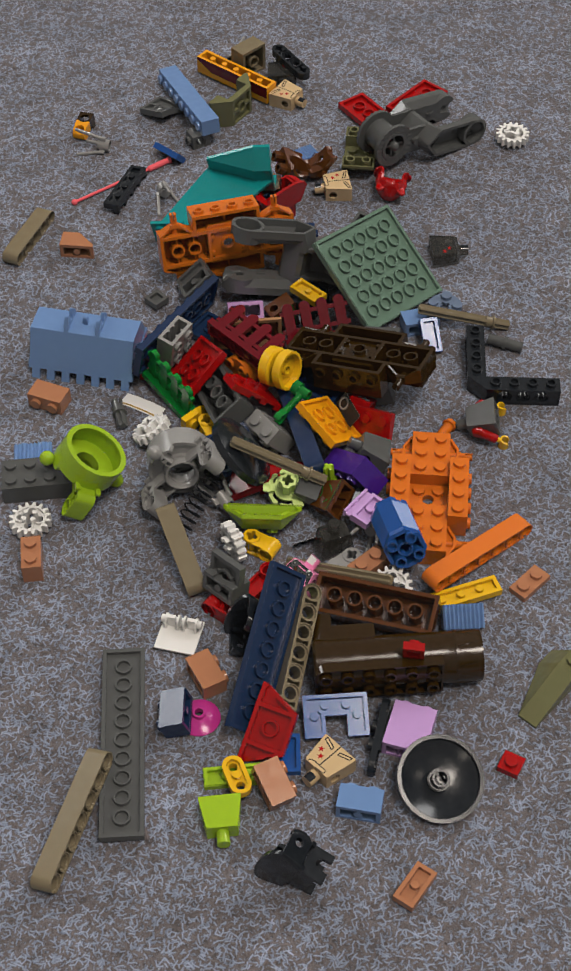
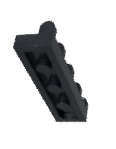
[103,165,147,215]

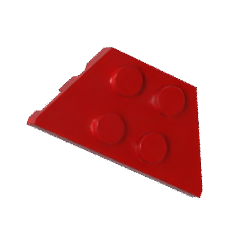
[237,681,299,762]

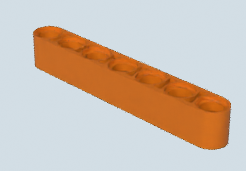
[421,513,533,592]

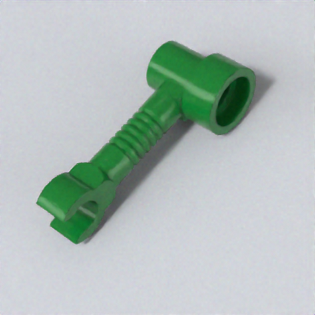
[273,380,312,425]

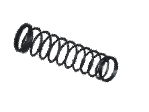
[164,469,224,541]

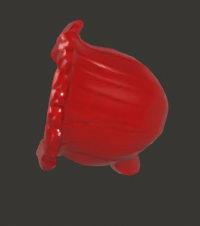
[374,166,412,201]

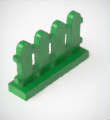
[142,349,196,420]

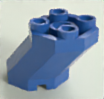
[370,496,427,569]

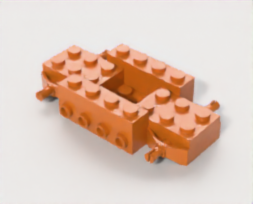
[156,194,294,279]
[385,431,473,565]

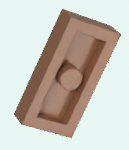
[509,564,550,602]
[392,861,437,912]

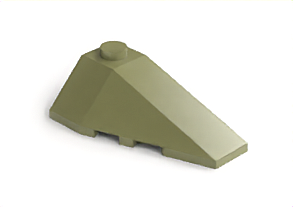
[518,650,571,729]

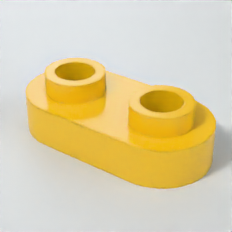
[222,755,252,798]

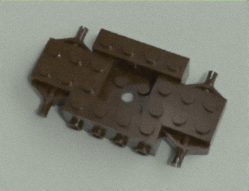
[285,323,436,399]

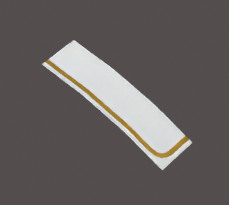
[122,393,165,417]

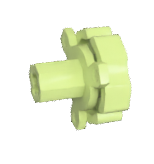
[263,469,305,507]

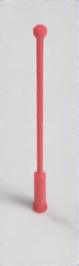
[71,156,172,205]

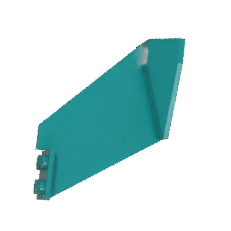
[150,144,279,241]

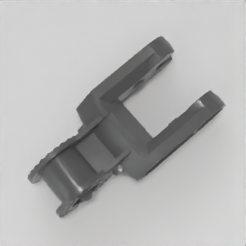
[356,90,486,166]
[221,216,337,296]

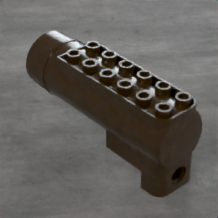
[311,613,485,697]

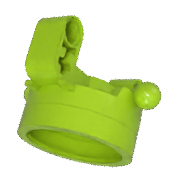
[39,424,126,521]

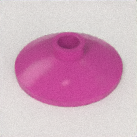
[190,699,221,737]

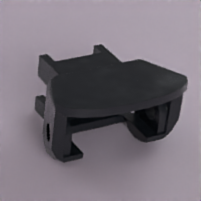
[224,594,259,657]
[254,828,335,895]

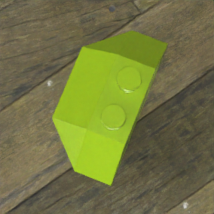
[223,503,303,533]

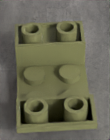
[208,73,252,128]
[341,126,376,173]

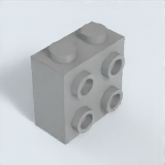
[157,315,193,368]
[245,408,296,455]

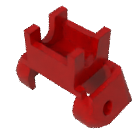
[254,175,307,217]

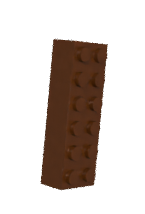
[316,571,441,634]

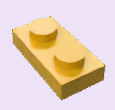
[290,278,327,306]

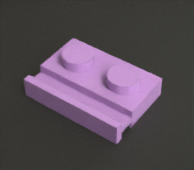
[342,488,384,530]

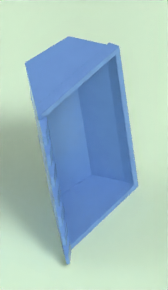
[29,306,148,392]

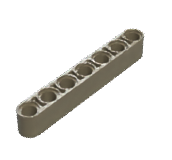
[276,583,322,711]
[30,748,113,894]

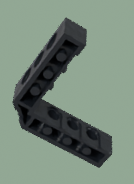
[465,325,561,406]

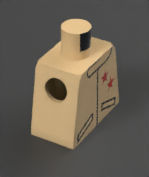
[269,79,307,111]
[314,170,352,201]
[302,734,356,788]

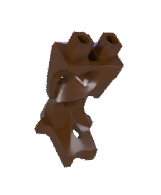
[271,146,338,180]

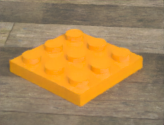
[295,396,362,449]

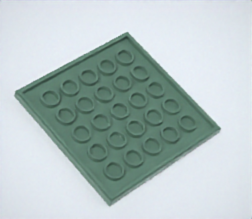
[311,204,443,327]

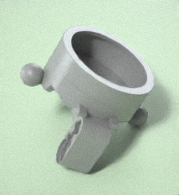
[141,427,226,520]

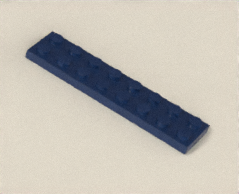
[132,275,219,377]
[224,561,306,733]

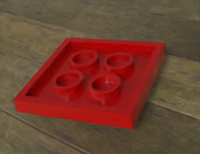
[171,335,227,397]

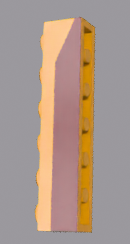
[197,50,276,104]

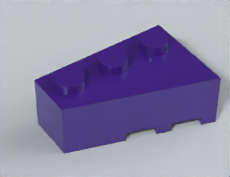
[324,448,389,495]

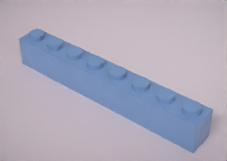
[158,65,220,136]

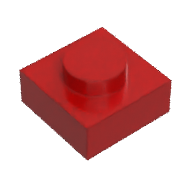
[402,640,425,660]
[496,750,526,779]

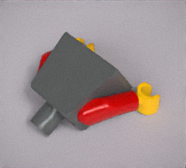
[456,397,509,450]

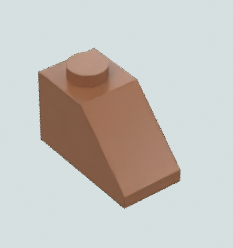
[59,232,95,259]

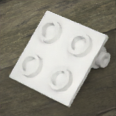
[154,612,205,656]

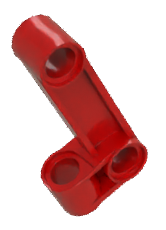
[201,562,269,624]

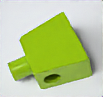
[198,793,241,848]

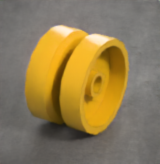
[258,345,302,391]

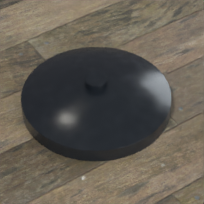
[212,417,270,486]
[395,734,485,825]

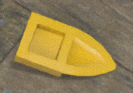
[181,405,207,429]

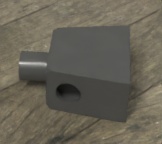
[347,432,392,473]

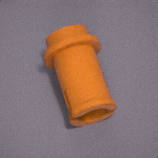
[436,418,456,434]

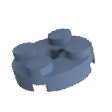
[428,291,462,321]

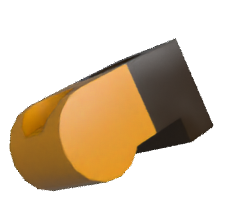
[73,112,96,140]

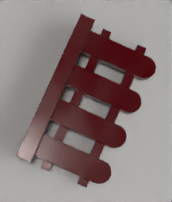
[279,294,351,348]
[207,305,285,370]

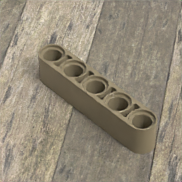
[2,207,55,266]
[155,502,207,597]

